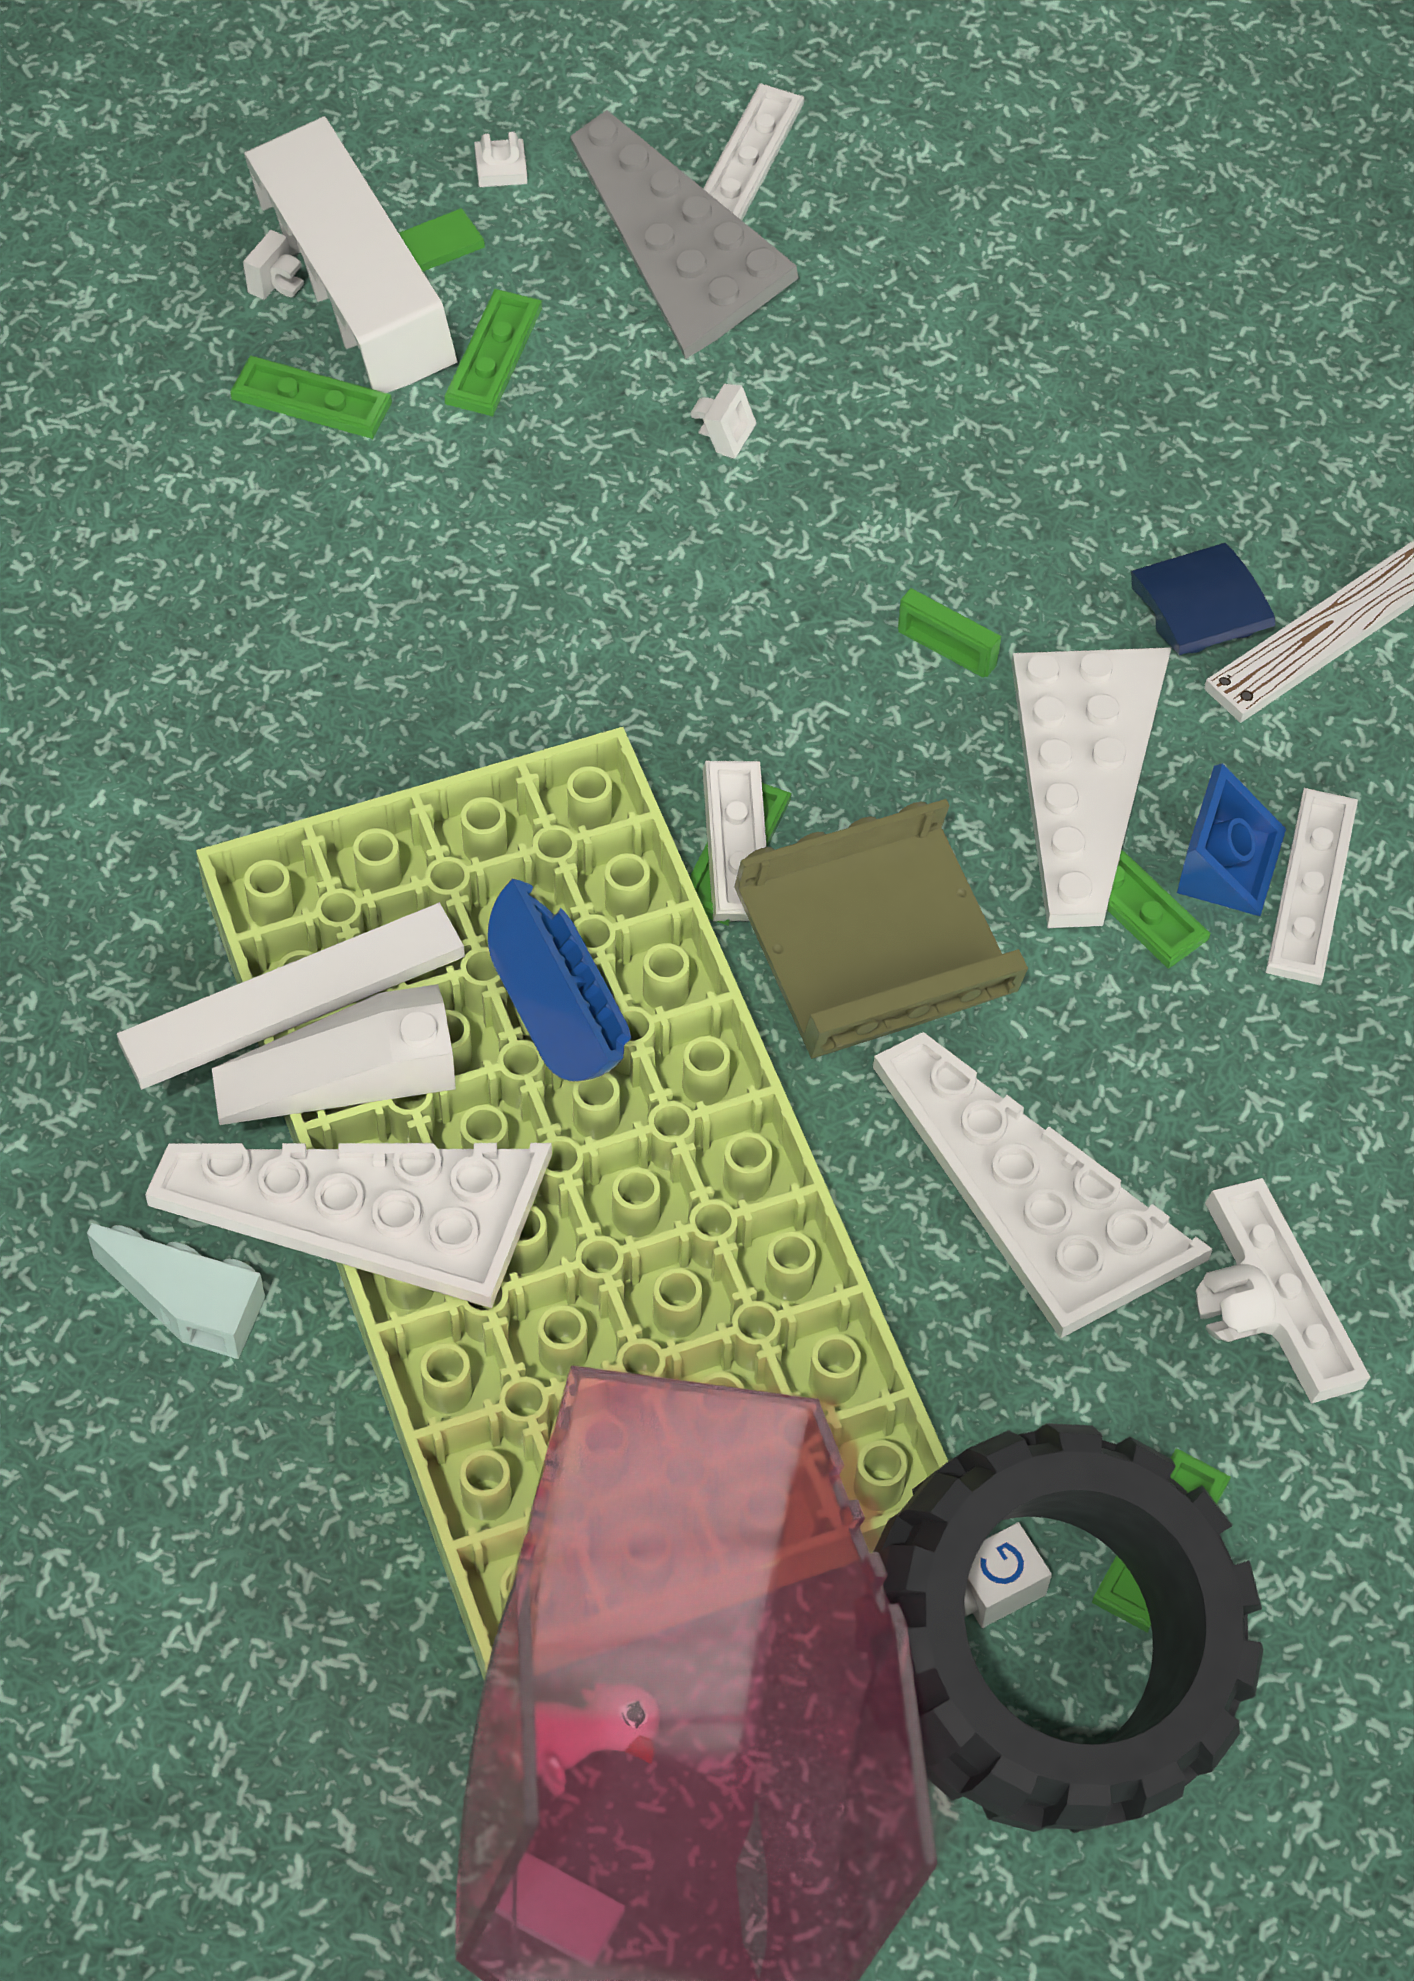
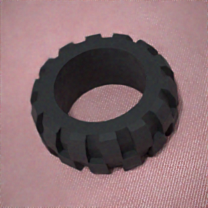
[860,1423,1264,1833]

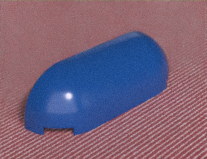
[488,879,631,1081]

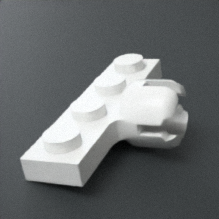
[1196,1178,1371,1404]

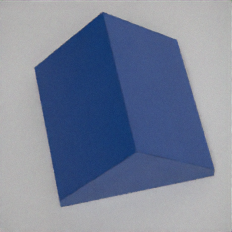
[1177,763,1286,916]

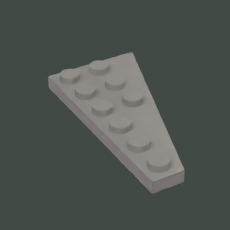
[570,110,798,359]

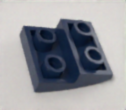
[1131,542,1275,655]

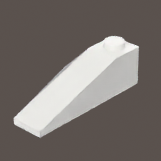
[212,984,456,1125]

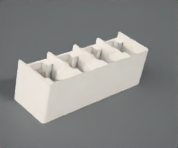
[244,116,457,393]

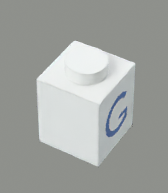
[964,1522,1052,1628]

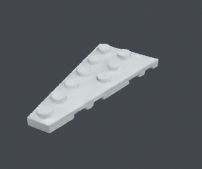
[1012,648,1171,928]
[873,1032,1212,1339]
[145,1143,552,1308]

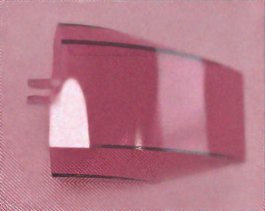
[455,1365,938,1981]

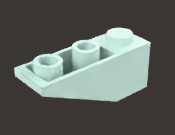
[87,1223,265,1359]

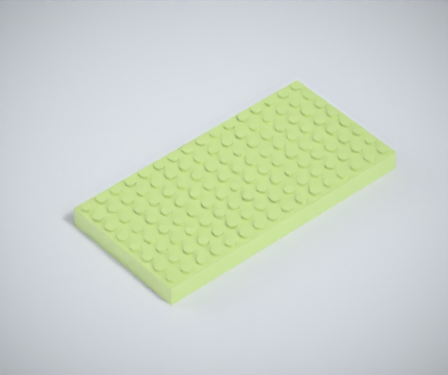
[196,727,948,1690]

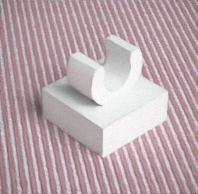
[474,132,527,187]
[243,230,304,300]
[690,384,756,458]

